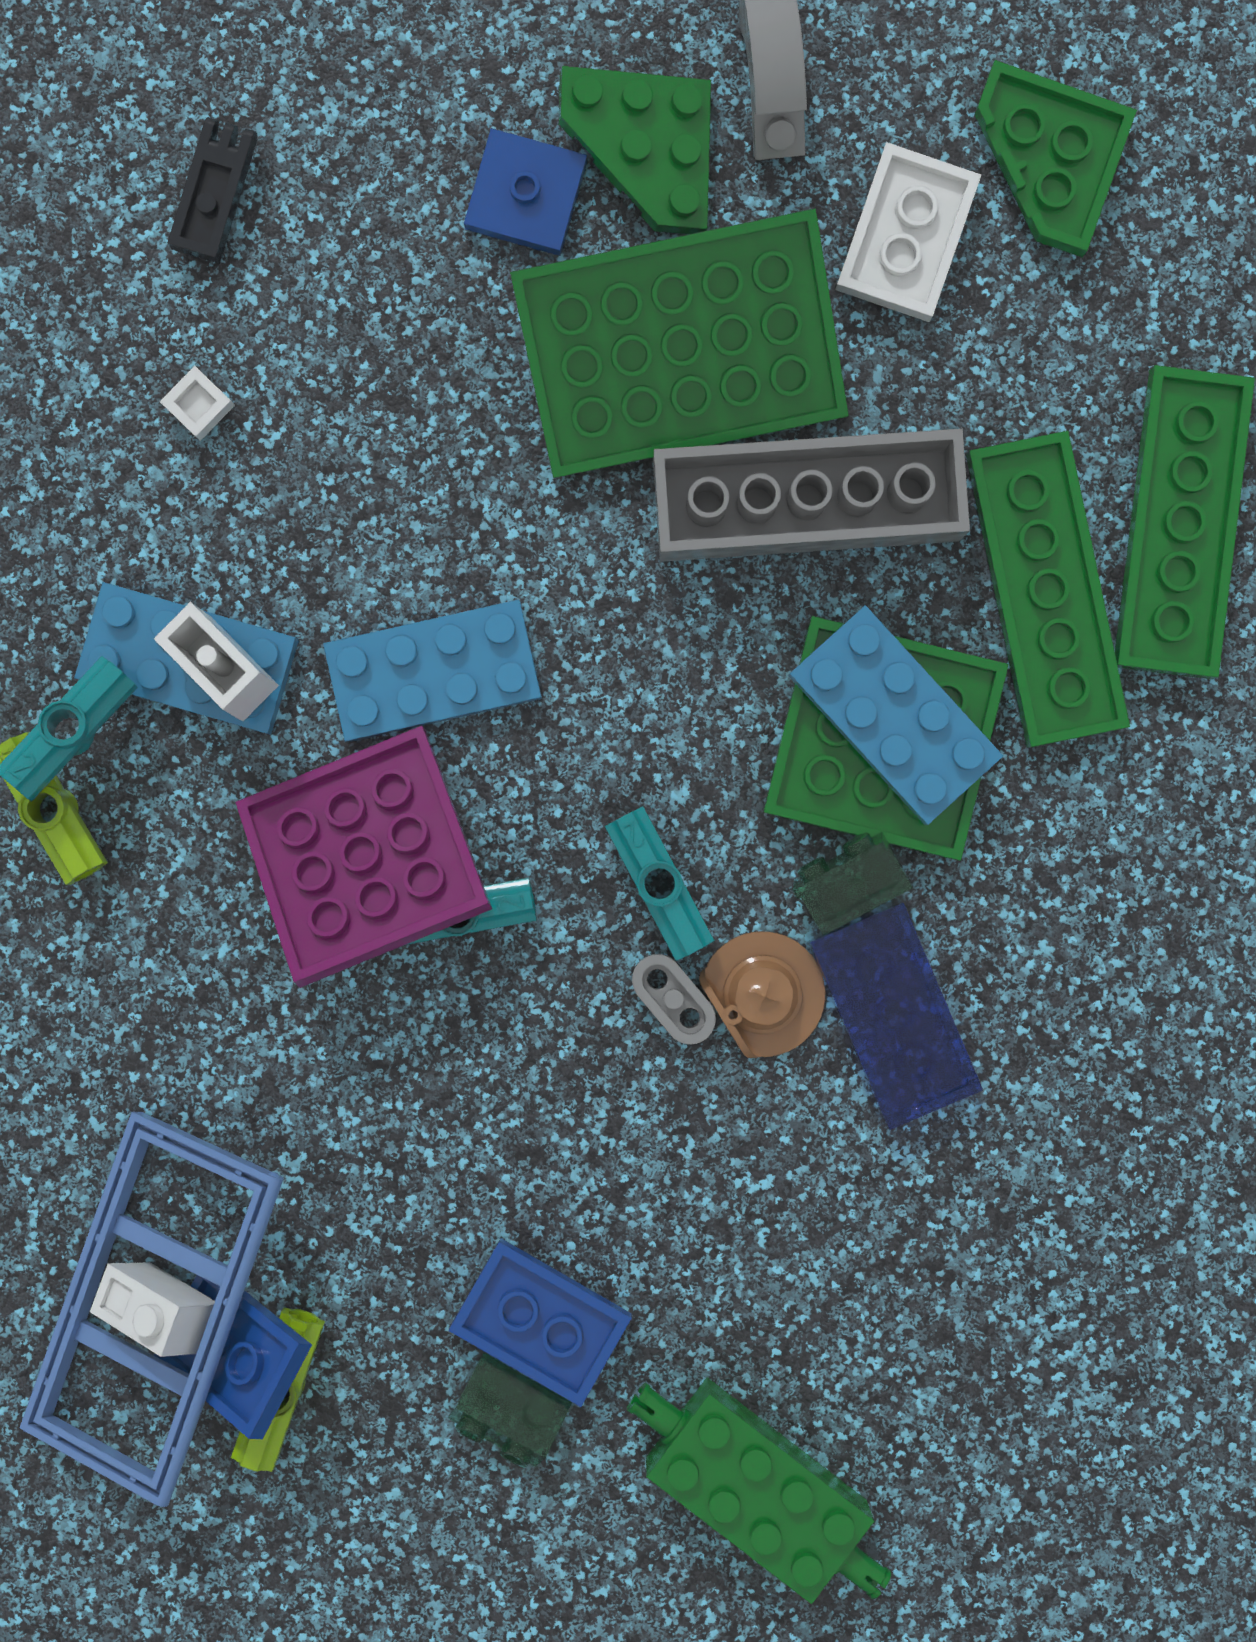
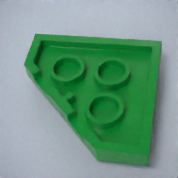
[974,60,1137,258]
[558,66,711,234]

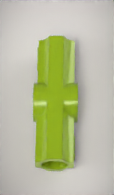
[0,732,108,885]
[231,1307,325,1472]

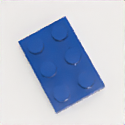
[448,1238,632,1407]
[154,1275,312,1439]

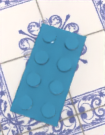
[74,582,299,735]
[323,599,542,742]
[788,605,1003,825]

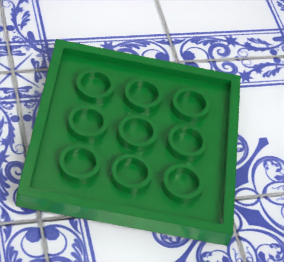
[763,616,1009,861]

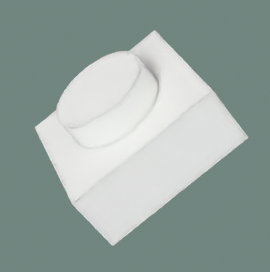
[160,366,235,441]

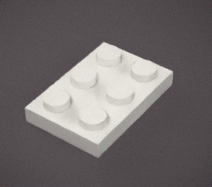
[835,142,981,322]

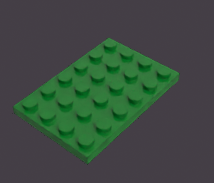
[510,208,849,478]

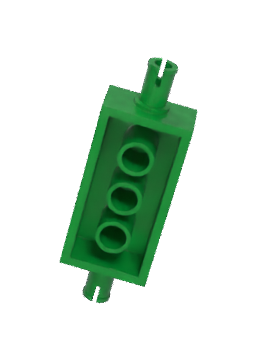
[627,1377,891,1604]

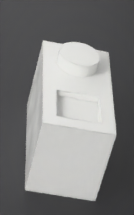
[154,602,279,721]
[90,1262,215,1357]

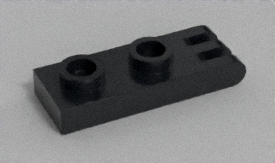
[167,117,257,264]

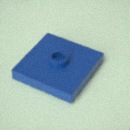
[464,128,588,256]

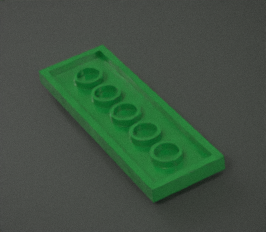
[1115,365,1255,679]
[966,431,1130,748]

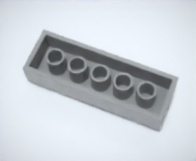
[653,428,970,562]

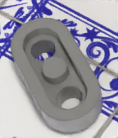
[632,954,716,1044]

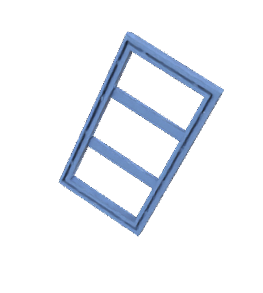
[20,1112,284,1507]

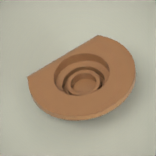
[699,931,825,1058]

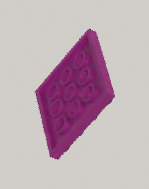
[235,726,492,988]

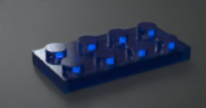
[808,902,983,1130]

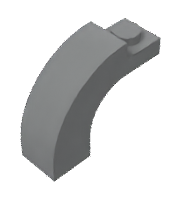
[738,0,807,160]

